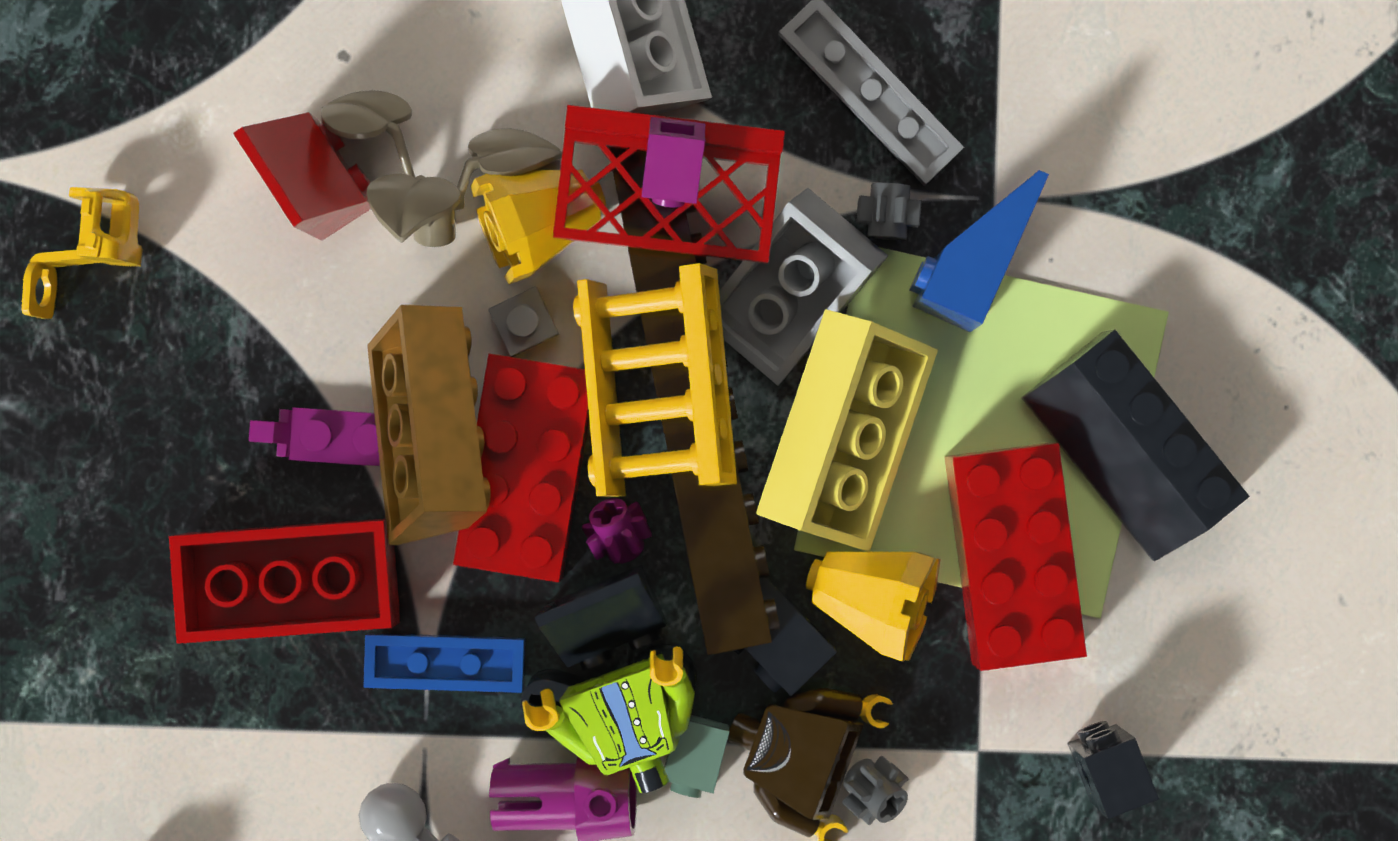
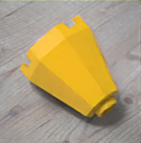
[470,169,606,284]
[806,552,941,661]

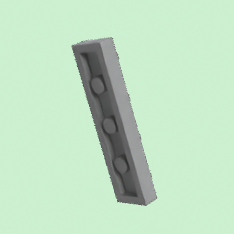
[779,0,964,186]

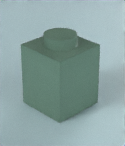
[664,715,730,798]

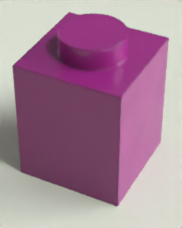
[642,117,705,208]

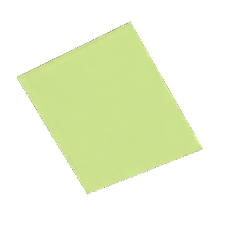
[794,247,1169,619]

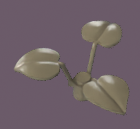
[321,90,562,247]

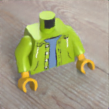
[522,646,695,793]

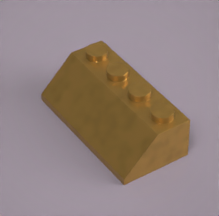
[367,305,491,545]

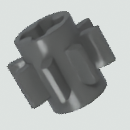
[856,183,922,240]
[842,756,909,825]

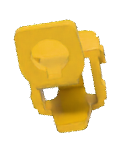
[22,187,143,319]

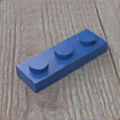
[364,633,526,693]

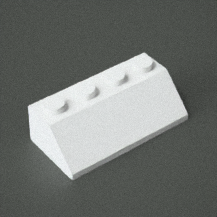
[561,0,712,115]

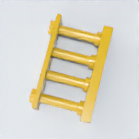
[573,263,737,497]

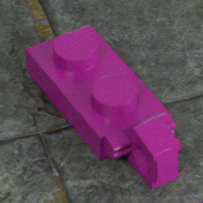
[249,407,380,466]

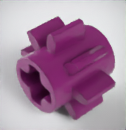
[582,498,652,564]

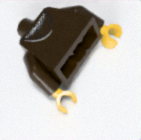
[728,688,893,841]

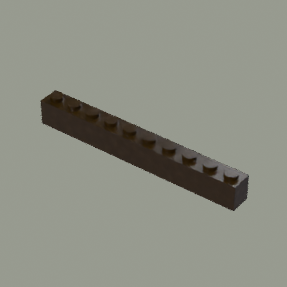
[608,116,780,655]

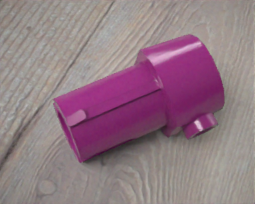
[489,756,637,841]

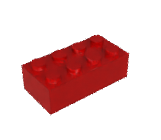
[453,353,589,583]
[944,443,1087,671]
[169,519,400,644]

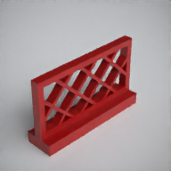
[553,105,785,263]

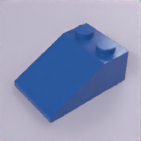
[909,170,1049,332]

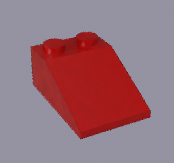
[233,112,371,241]

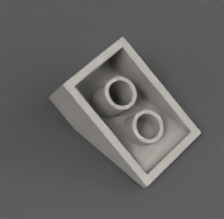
[719,188,889,386]

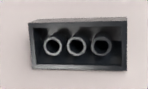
[1021,329,1250,561]

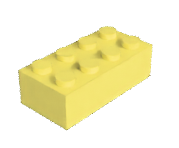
[756,309,938,552]

